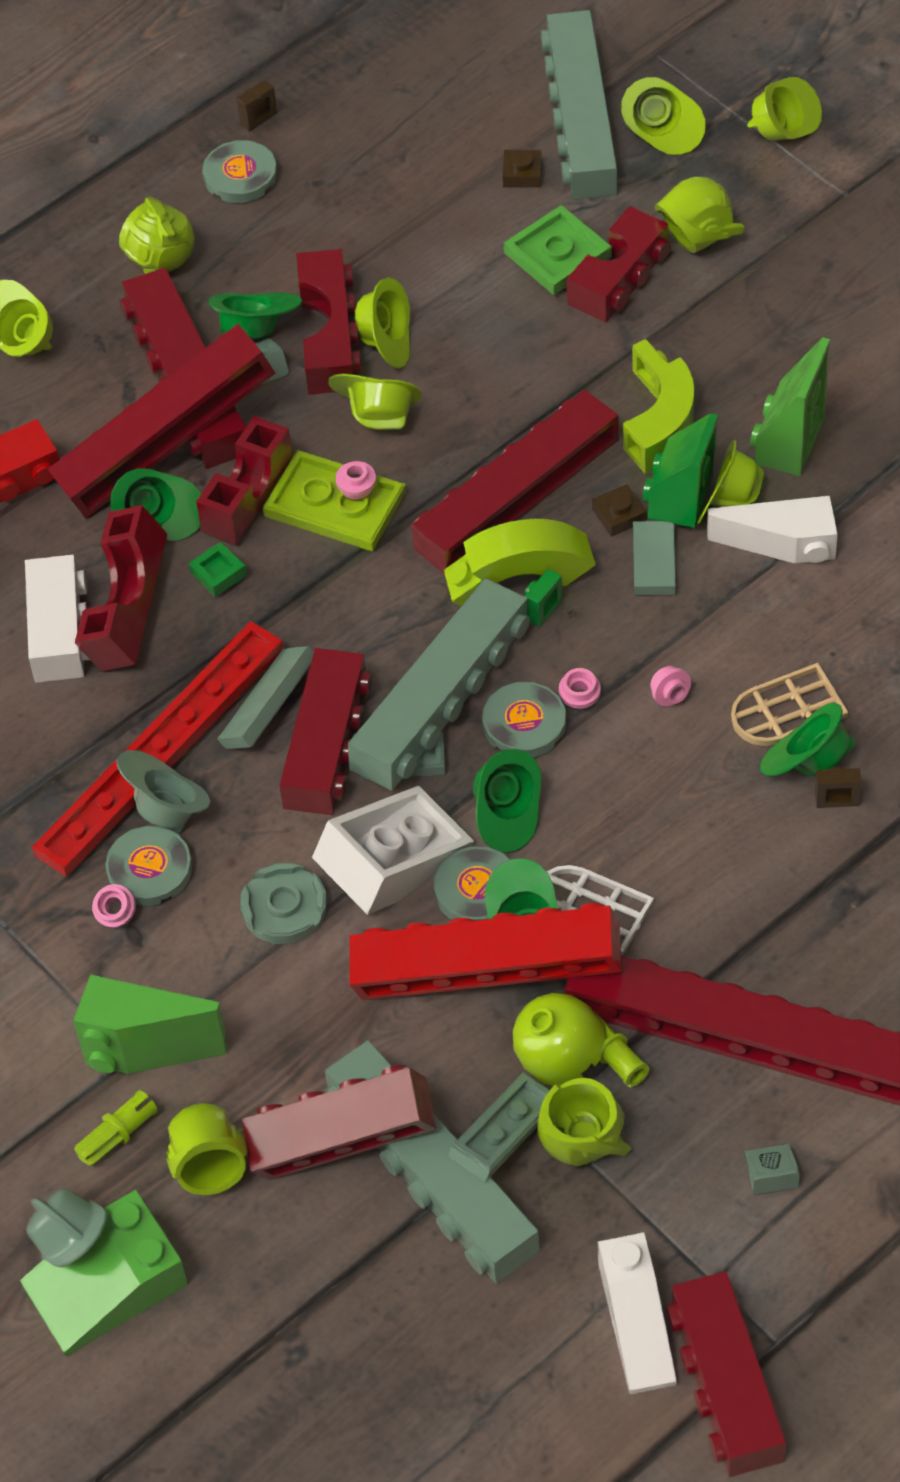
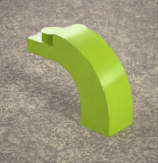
[623,339,694,474]
[444,519,596,606]

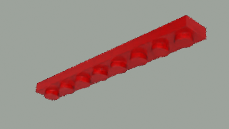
[32,621,284,877]

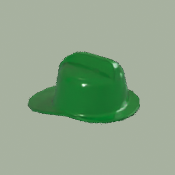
[208,292,302,342]
[110,468,201,541]
[760,702,855,776]
[473,748,541,853]
[485,858,558,919]

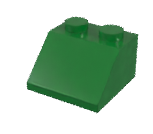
[643,413,718,528]

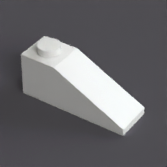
[707,496,837,563]
[598,1233,677,1394]

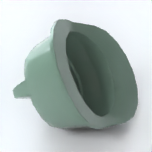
[116,750,210,834]
[26,1188,107,1267]

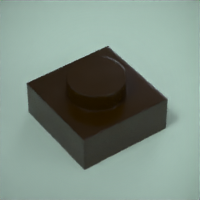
[236,80,278,132]
[503,150,542,188]
[592,484,647,537]
[815,767,862,808]

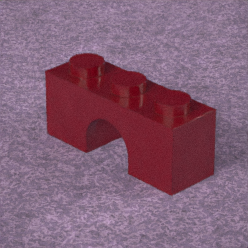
[567,206,671,323]
[196,416,293,545]

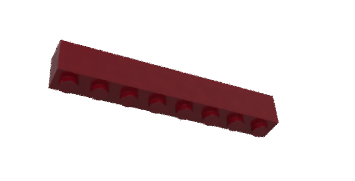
[565,956,900,1106]

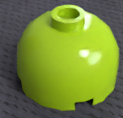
[512,993,605,1086]

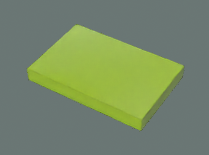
[263,450,406,552]

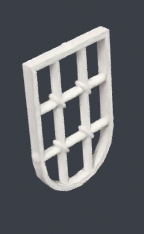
[547,865,654,956]

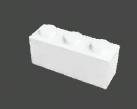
[25,555,90,683]

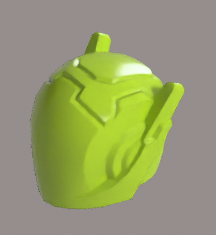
[654,177,745,253]
[119,197,195,273]
[537,1078,631,1166]
[166,1103,247,1195]

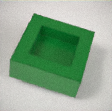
[188,542,247,597]
[524,569,563,628]

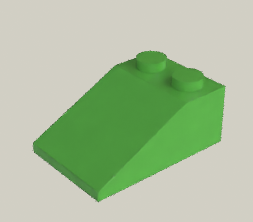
[750,337,830,476]
[73,975,229,1074]
[20,1190,188,1356]

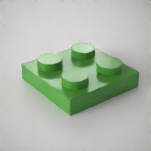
[504,205,612,295]

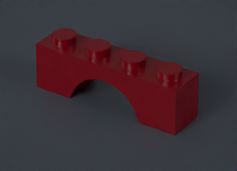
[296,249,361,395]
[75,505,168,671]

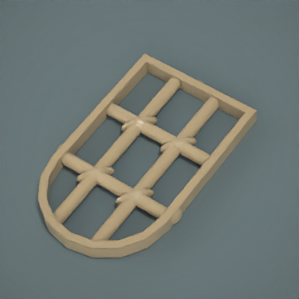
[731,663,848,746]

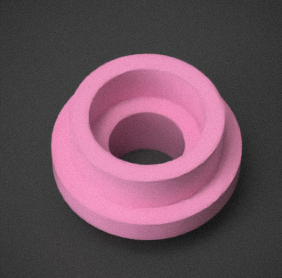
[336,461,376,499]
[650,666,691,707]
[559,668,601,709]
[92,884,136,928]

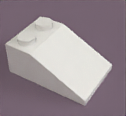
[312,786,474,915]

